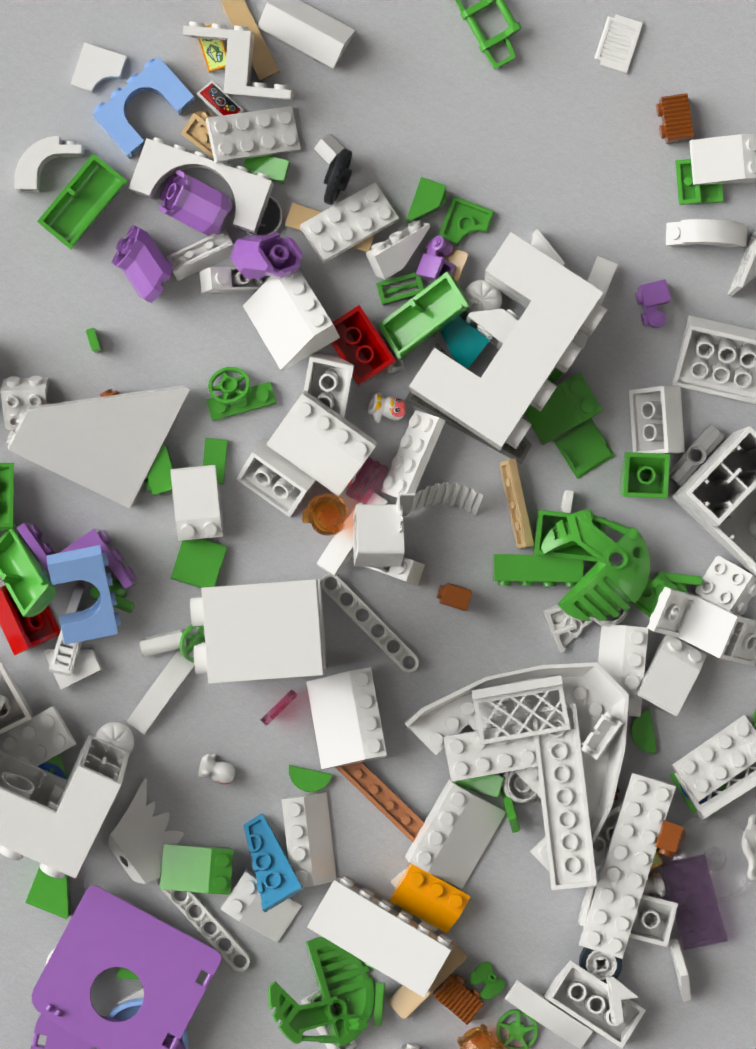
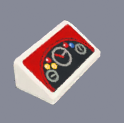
[196,81,244,116]

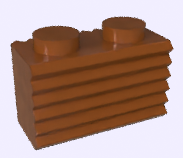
[656,93,694,144]
[436,583,472,611]
[655,820,687,859]
[433,973,485,1025]

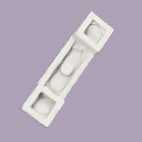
[127,650,195,735]

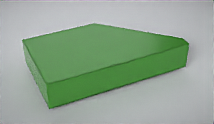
[500,788,521,833]

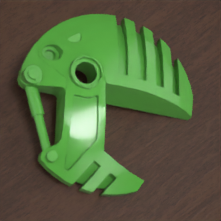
[541,509,650,621]
[268,937,374,1046]

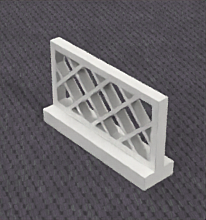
[471,675,570,745]
[674,766,756,820]

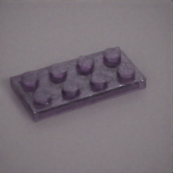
[661,854,728,950]

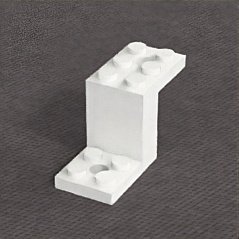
[183,22,294,100]
[647,587,756,666]

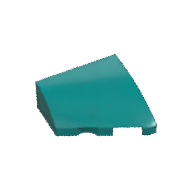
[441,316,490,369]

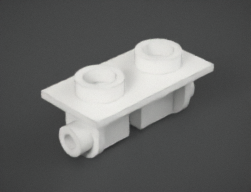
[581,712,623,761]

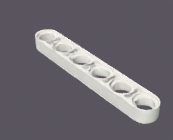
[321,574,419,673]
[155,878,250,972]

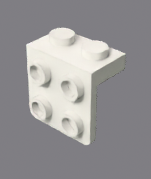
[0,376,49,430]
[695,556,756,616]

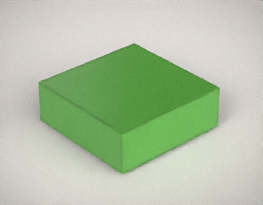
[86,327,103,353]

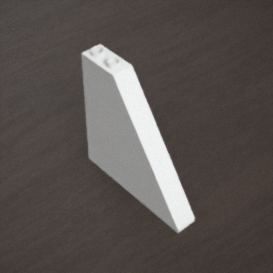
[6,385,190,509]

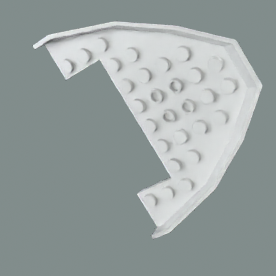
[405,662,629,871]

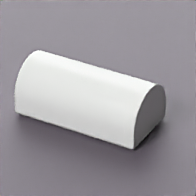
[139,629,187,657]

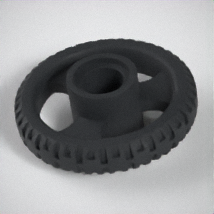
[324,149,352,205]

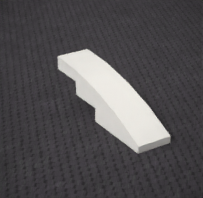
[573,256,618,349]
[317,490,388,577]
[505,980,593,1049]

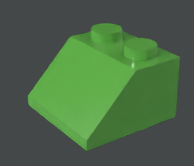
[620,452,670,499]

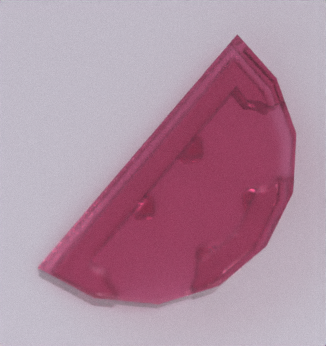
[260,689,297,725]

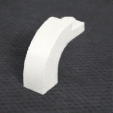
[15,136,84,193]
[666,219,747,248]

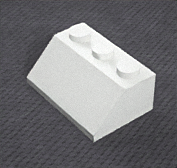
[466,308,519,350]
[303,351,354,418]
[629,386,685,454]
[236,438,316,517]

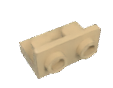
[180,109,214,160]

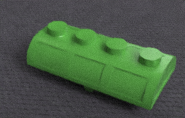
[37,153,128,250]
[378,272,471,360]
[0,523,56,617]

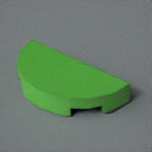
[631,709,657,754]
[289,765,332,792]
[373,982,385,1026]

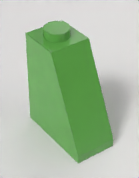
[25,866,71,919]

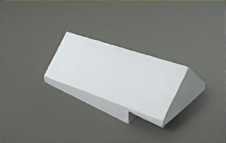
[257,0,355,69]

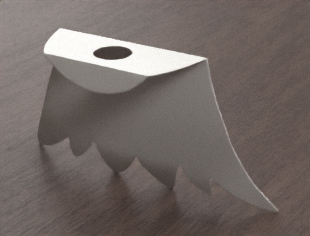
[108,777,184,884]

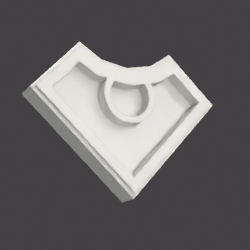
[71,42,127,92]
[669,938,692,1002]

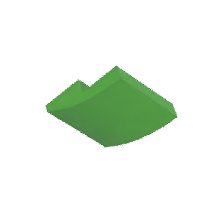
[675,159,724,205]
[171,539,227,588]

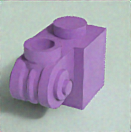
[416,235,456,283]
[635,279,671,329]

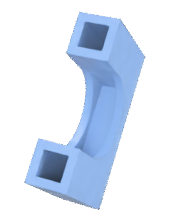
[92,57,196,159]
[46,545,121,645]

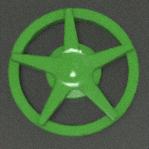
[208,367,250,405]
[180,624,205,663]
[496,1009,538,1049]

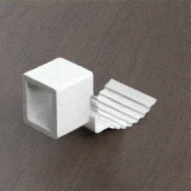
[353,482,483,566]

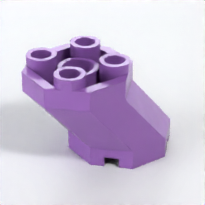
[158,170,232,236]
[111,225,173,303]
[230,232,303,279]

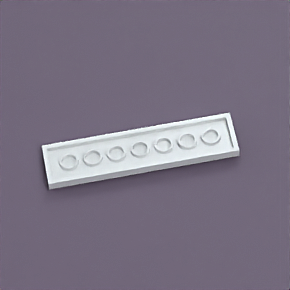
[531,703,597,890]
[579,772,676,959]

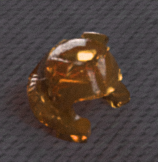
[302,493,348,536]
[457,1024,505,1049]

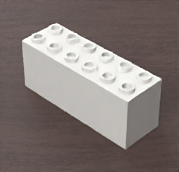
[307,876,454,997]

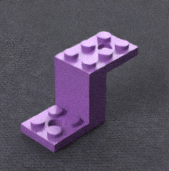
[17,523,137,589]

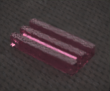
[346,457,388,504]

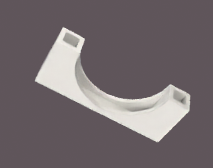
[129,137,274,234]

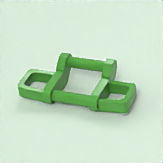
[454,0,522,70]

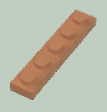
[335,762,424,842]

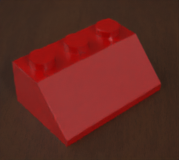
[330,305,396,387]
[0,585,60,656]

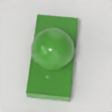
[655,572,702,593]
[89,579,135,613]

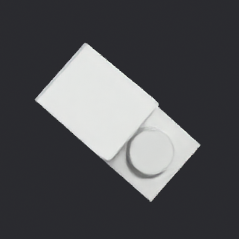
[606,976,639,1024]

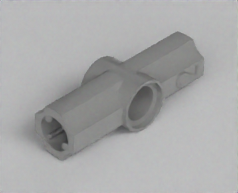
[669,424,725,487]

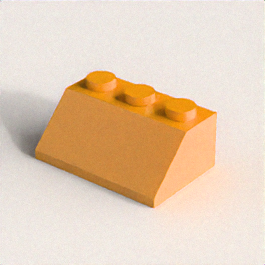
[389,863,471,933]

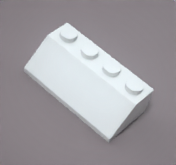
[598,624,648,717]
[282,792,336,887]
[578,886,678,947]
[543,961,646,1048]

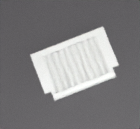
[594,14,643,74]

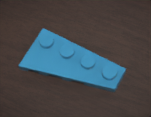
[243,813,304,913]

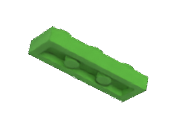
[206,382,276,421]

